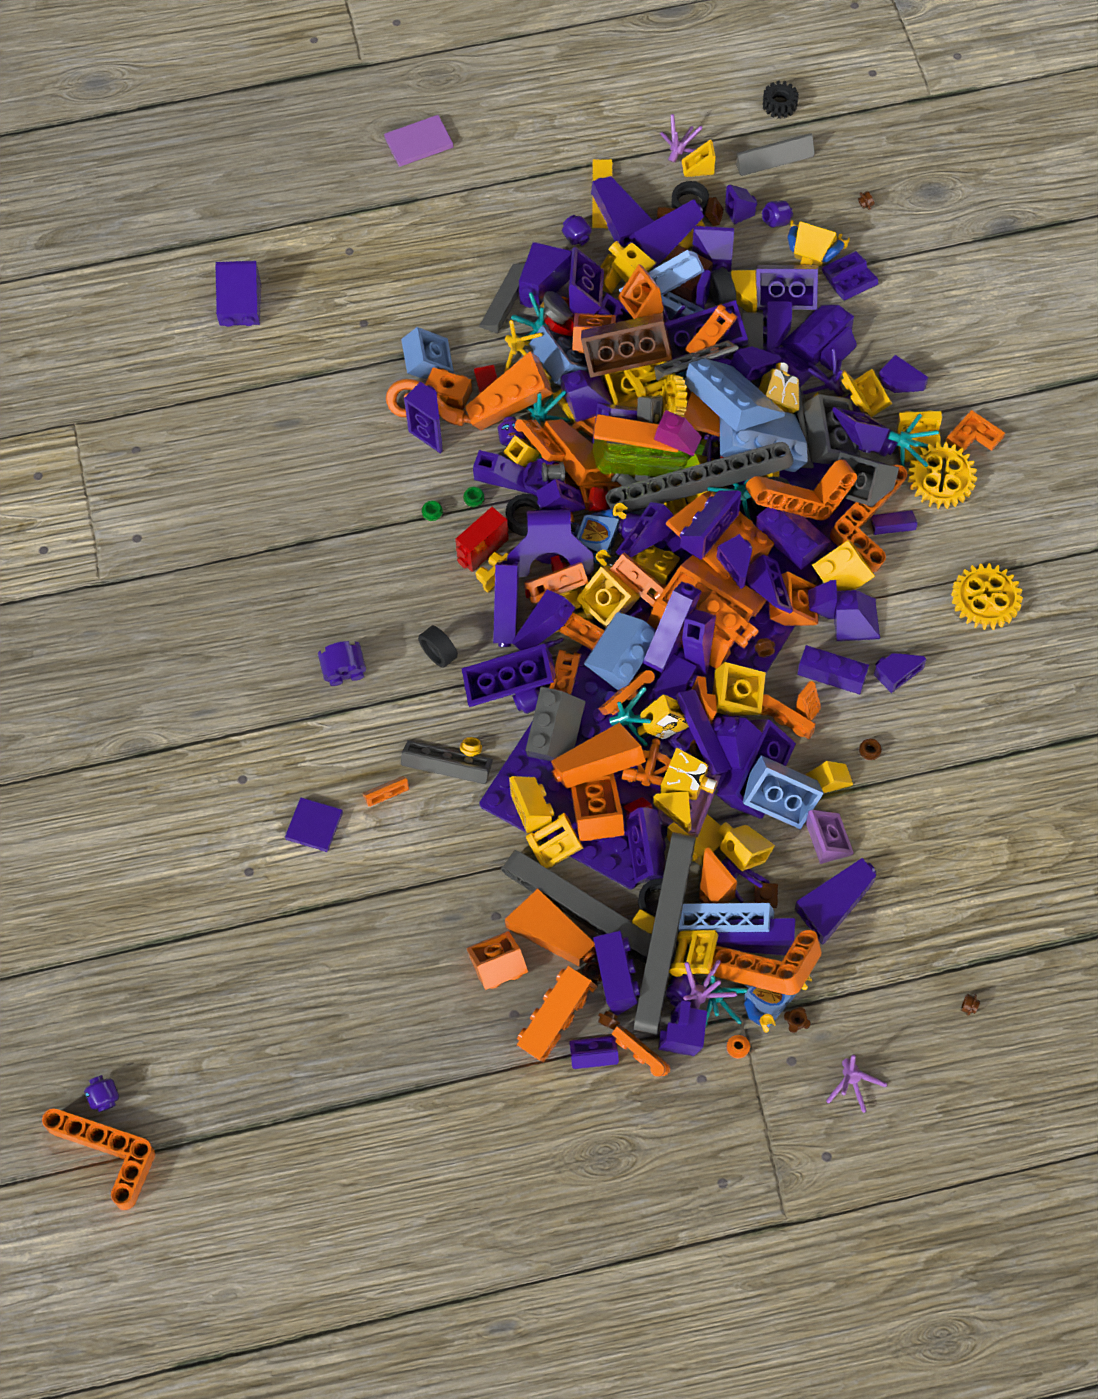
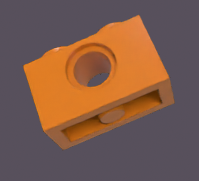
[425,367,472,410]

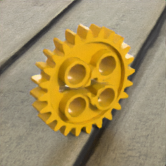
[660,374,688,418]
[907,442,977,509]
[951,563,1023,630]

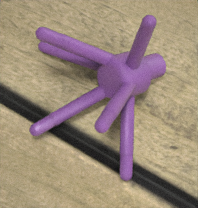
[660,114,703,163]
[683,960,737,1009]
[826,1055,887,1113]

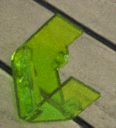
[593,439,689,477]

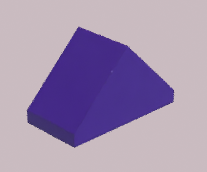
[808,580,837,619]

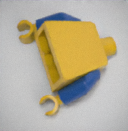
[787,220,850,266]

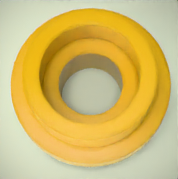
[460,737,482,757]

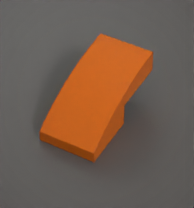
[692,676,717,723]

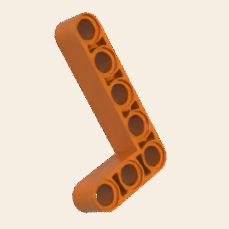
[746,459,857,520]
[830,464,907,573]
[705,930,822,995]
[42,1108,155,1210]

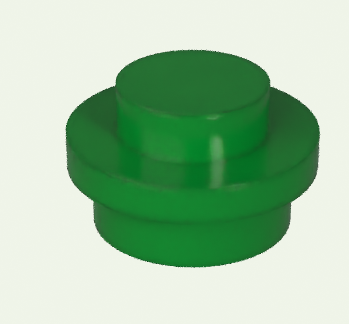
[463,487,484,507]
[422,500,443,521]

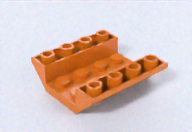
[647,555,767,669]

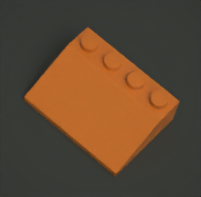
[666,491,775,580]

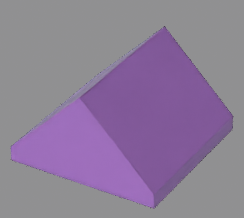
[806,810,854,864]

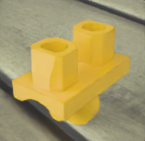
[475,552,508,593]

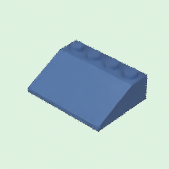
[685,358,785,432]
[719,412,808,472]

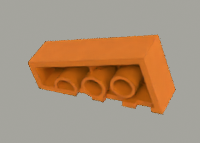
[465,351,553,430]
[517,966,598,1062]

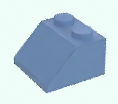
[401,327,454,379]

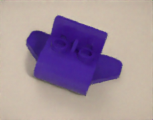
[507,509,593,577]

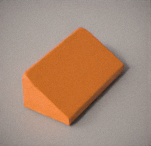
[363,776,409,807]

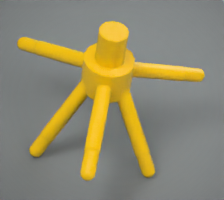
[504,320,542,373]

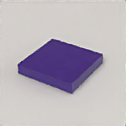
[285,797,343,852]

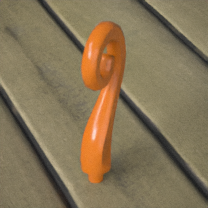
[386,379,472,426]

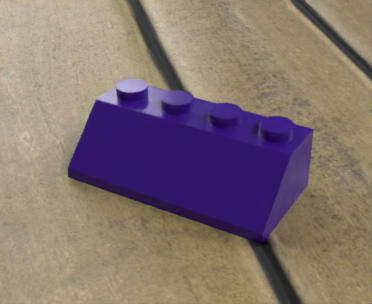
[461,643,556,707]
[716,719,796,819]

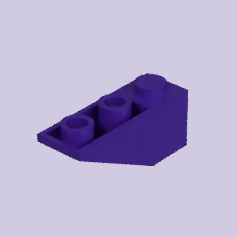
[763,301,792,351]
[473,450,531,494]
[682,609,716,676]

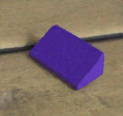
[820,326,857,371]
[871,510,918,535]
[569,1036,619,1069]

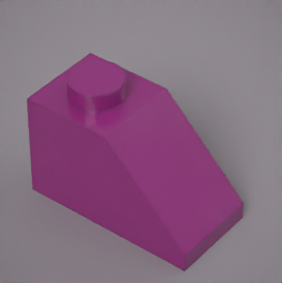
[654,410,702,456]

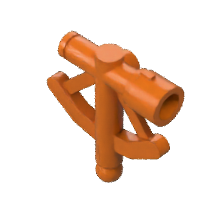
[622,738,671,786]

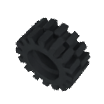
[762,81,798,119]

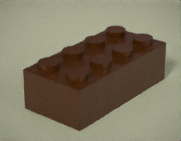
[581,313,672,378]

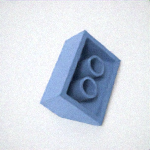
[529,325,589,385]
[584,612,656,690]
[743,755,824,829]

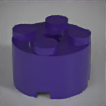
[318,641,366,686]

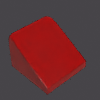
[589,487,610,512]

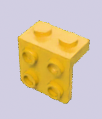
[841,369,893,417]
[896,410,942,462]
[631,545,680,594]
[667,814,724,866]

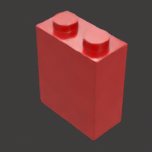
[455,507,509,572]

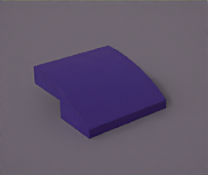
[822,251,878,301]

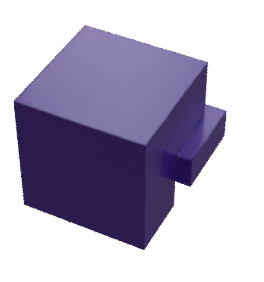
[658,1000,707,1056]

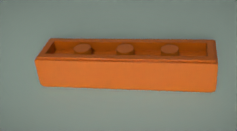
[593,414,678,452]

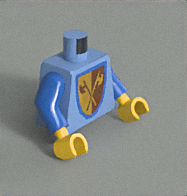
[571,503,628,566]
[744,976,812,1032]

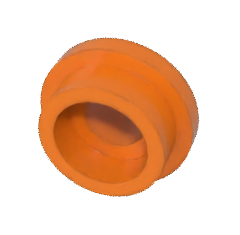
[727,1035,750,1059]

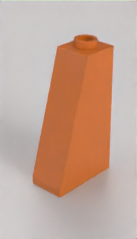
[543,419,618,486]
[551,723,646,788]
[505,889,596,967]

